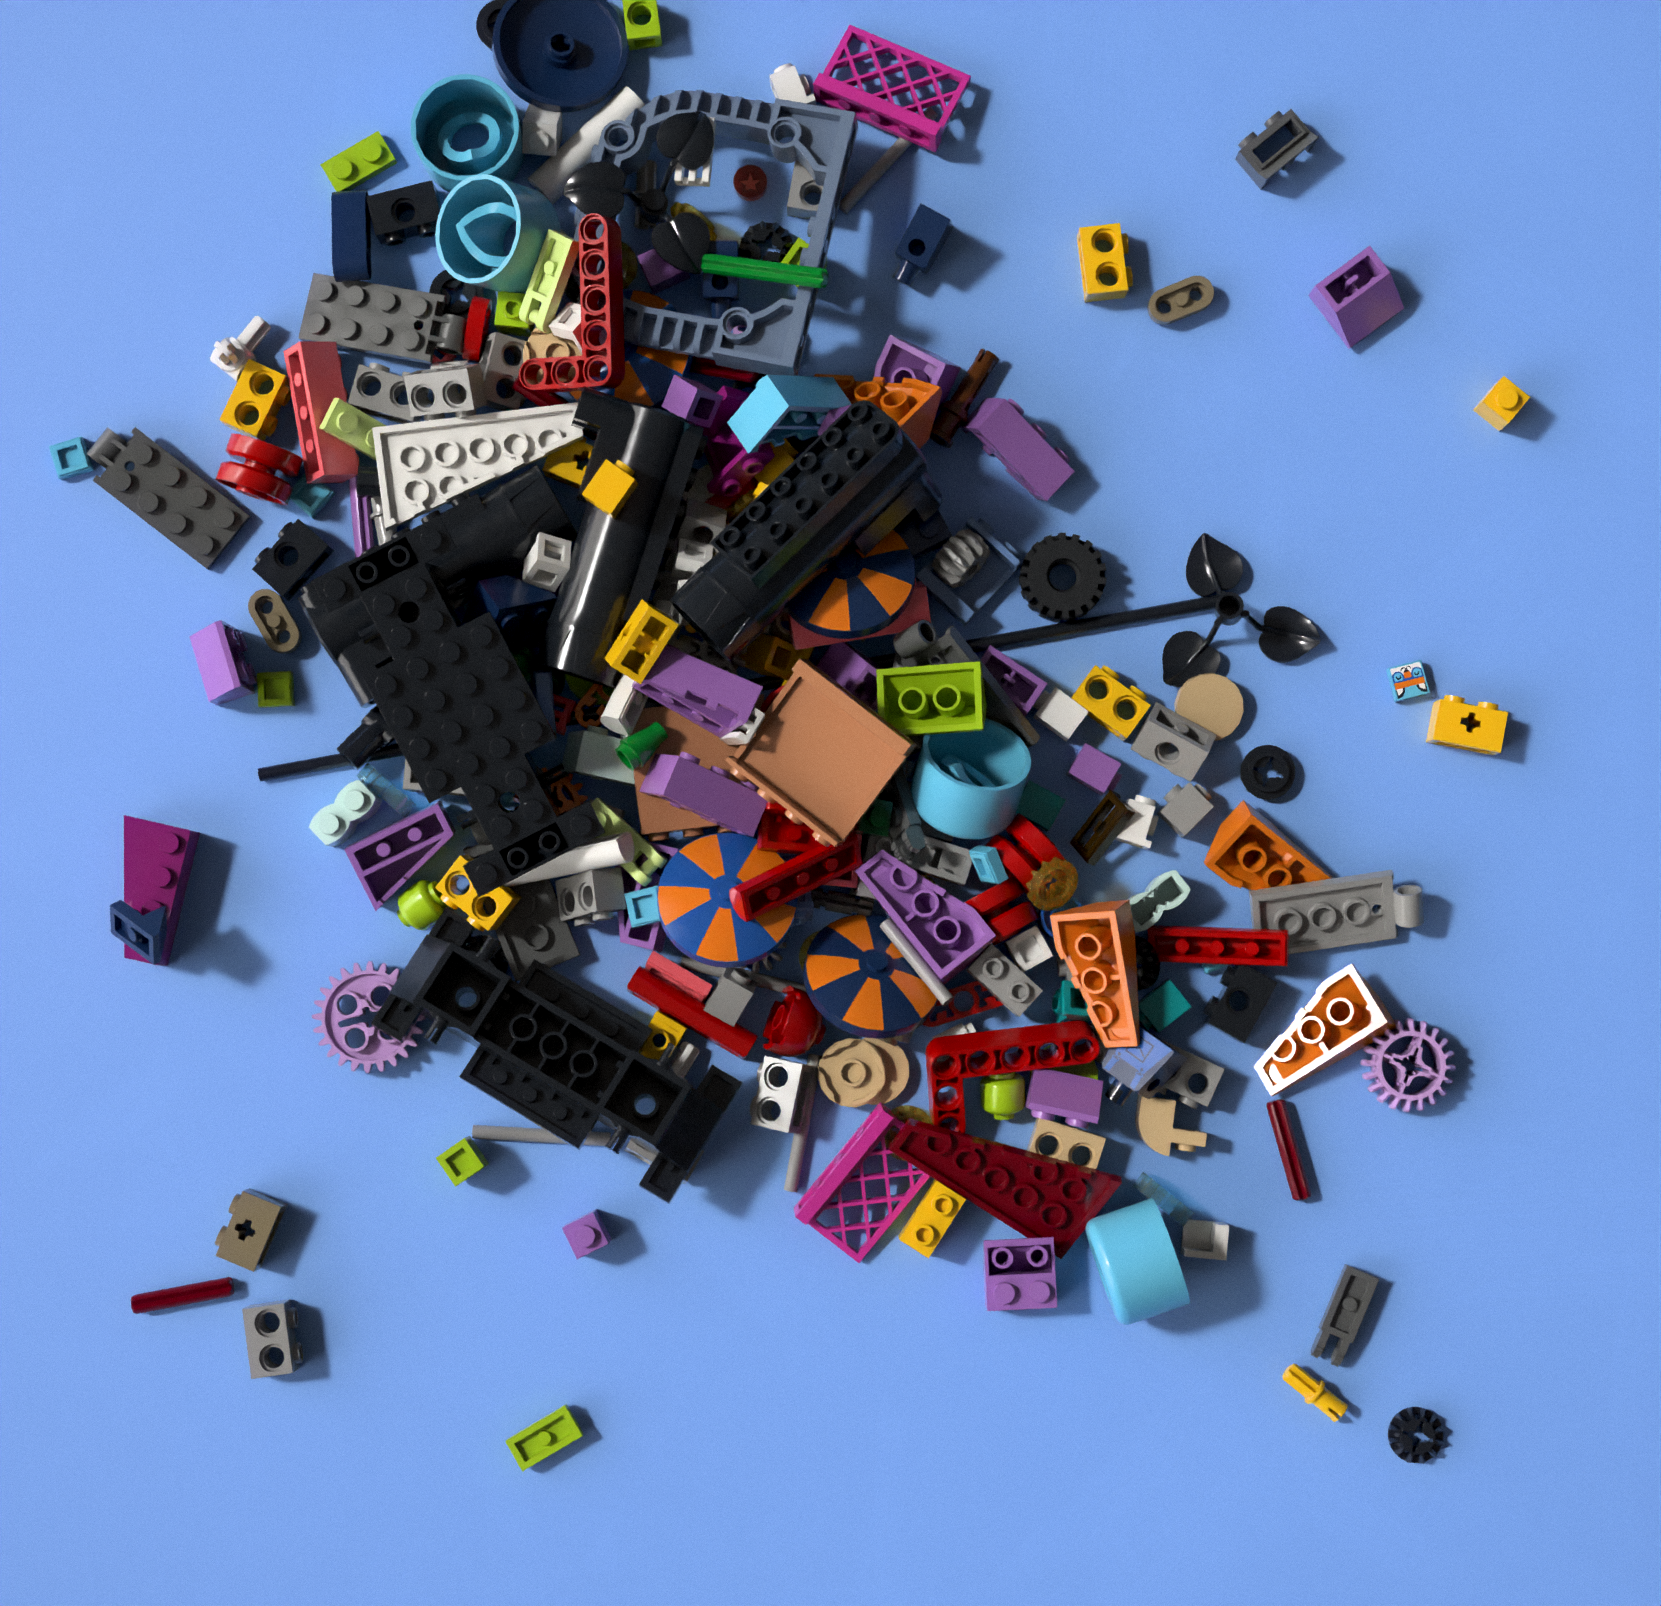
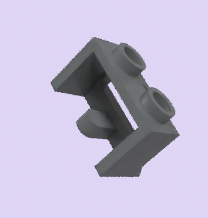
[1235,109,1319,190]

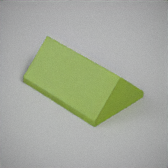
[876,661,987,736]

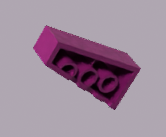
[124,815,200,966]

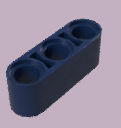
[331,190,372,282]

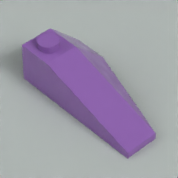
[874,335,961,415]
[855,850,996,984]

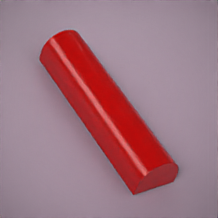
[729,832,863,922]
[1148,925,1289,966]
[627,966,758,1060]

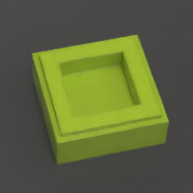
[257,671,295,708]

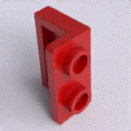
[757,801,821,855]

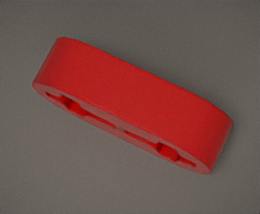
[463,296,492,362]

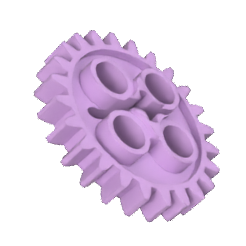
[312,961,426,1073]

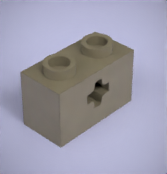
[215,1188,288,1272]

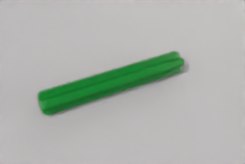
[701,254,829,288]

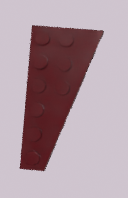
[889,1118,1122,1259]

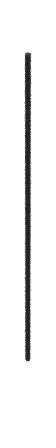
[258,595,1218,782]

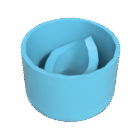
[411,74,525,193]
[435,174,561,293]
[910,718,1031,839]
[1086,1198,1190,1325]

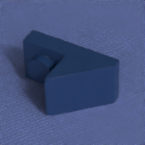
[110,900,167,965]

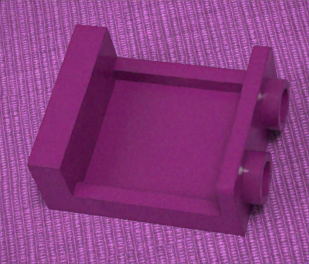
[696,385,775,498]

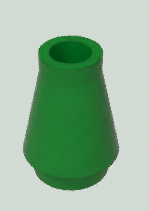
[615,721,668,771]

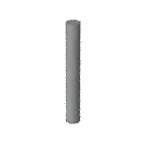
[880,918,954,1006]

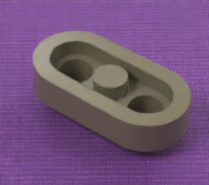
[1147,276,1214,325]
[248,589,302,654]

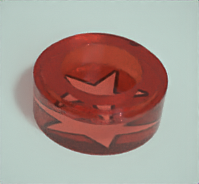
[733,165,767,201]

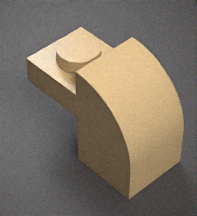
[1135,1095,1207,1156]

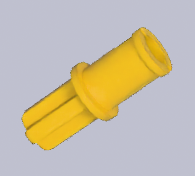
[1282,1363,1348,1422]

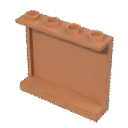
[725,658,917,847]
[630,694,764,842]

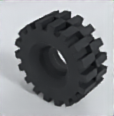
[1019,533,1107,622]

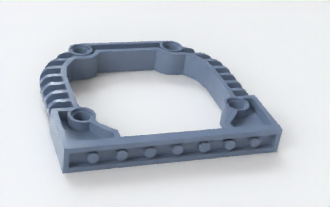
[571,90,858,376]

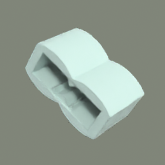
[309,780,382,847]
[1127,870,1191,932]

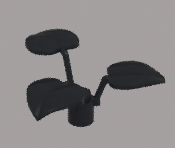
[563,111,714,274]
[1162,533,1321,688]

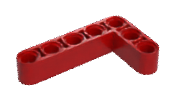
[519,213,625,393]
[925,1020,1100,1133]

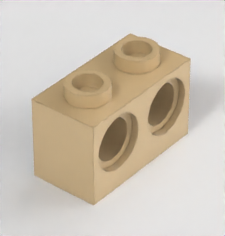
[1027,1118,1106,1170]

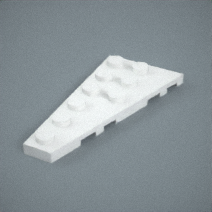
[372,402,584,532]

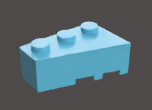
[727,374,851,454]

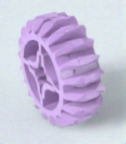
[1360,1018,1456,1112]

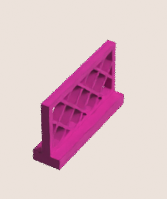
[813,25,971,153]
[794,1102,930,1263]

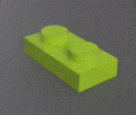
[320,131,397,192]
[505,1403,584,1472]

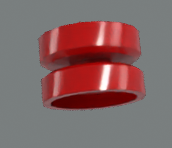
[215,433,303,505]
[984,813,1070,901]
[965,876,1039,945]

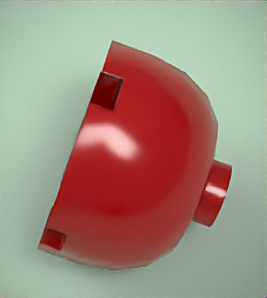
[763,985,826,1057]

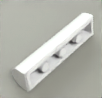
[528,86,645,205]
[600,600,682,736]
[503,832,635,887]

